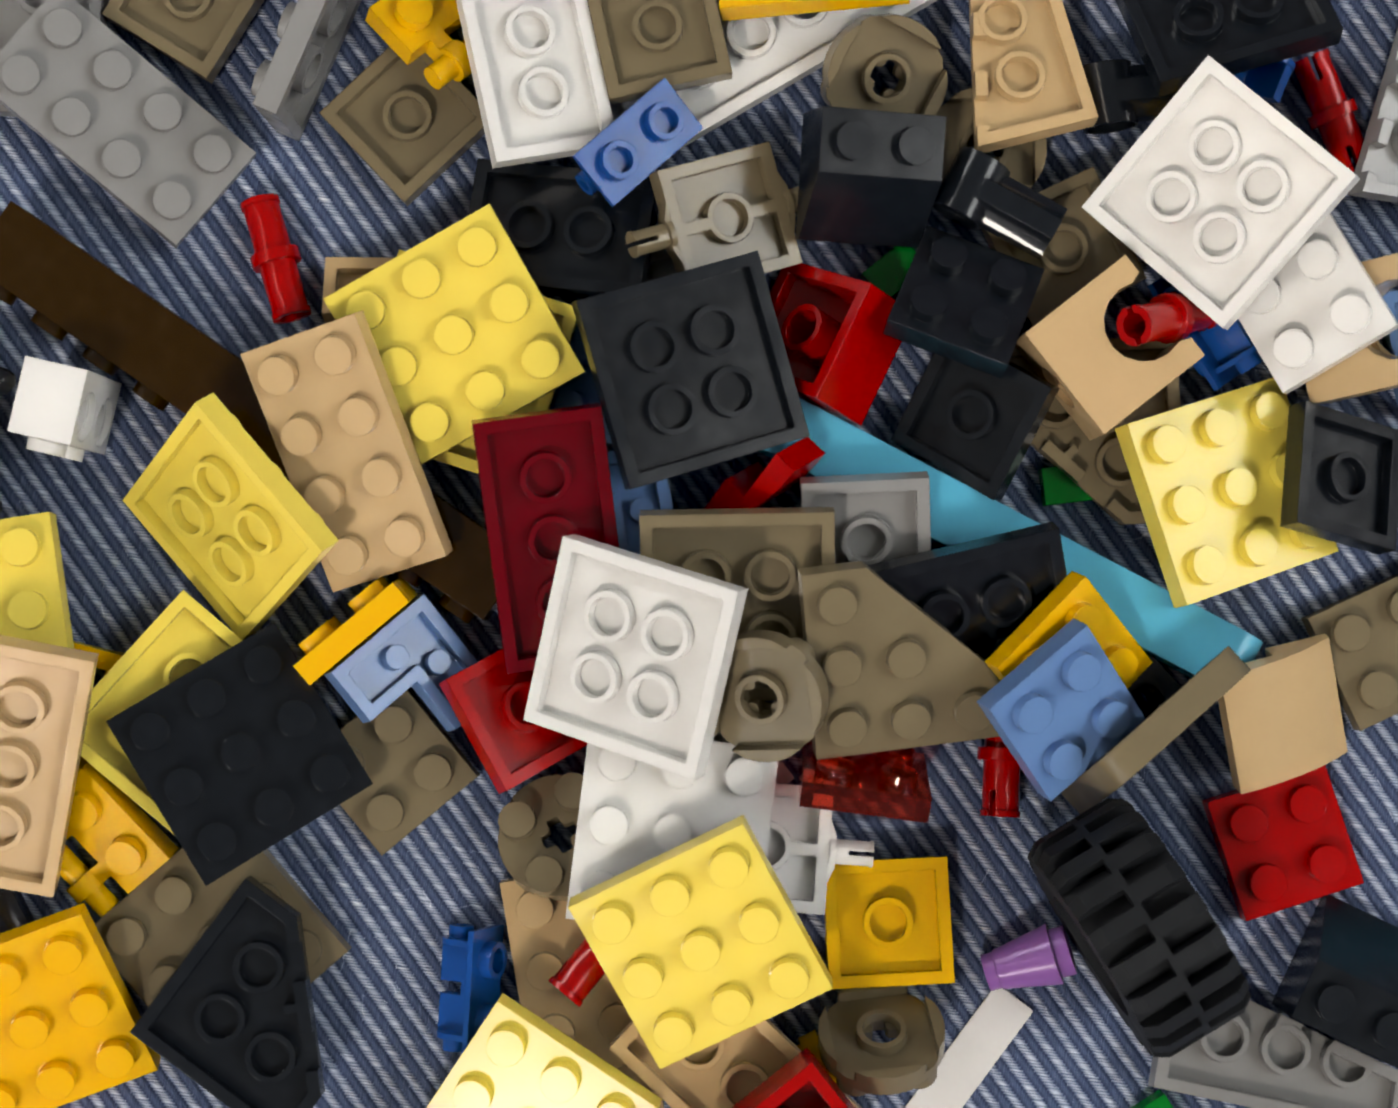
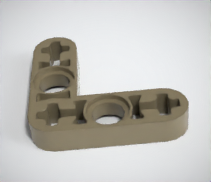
[1061,646,1251,814]

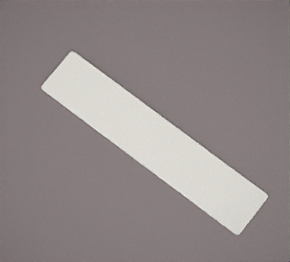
[905,988,1033,1108]

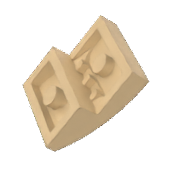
[1218,633,1348,794]

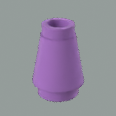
[980,923,1078,991]

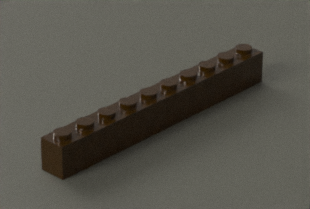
[0,201,497,623]

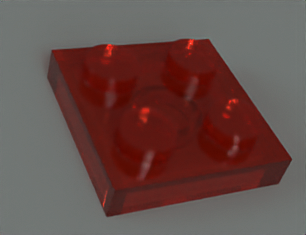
[798,740,932,823]

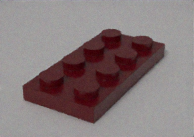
[471,403,619,674]

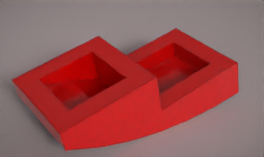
[704,437,826,509]

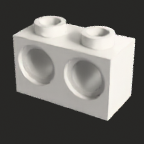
[7,356,122,462]

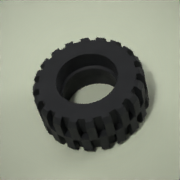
[1028,798,1251,1058]

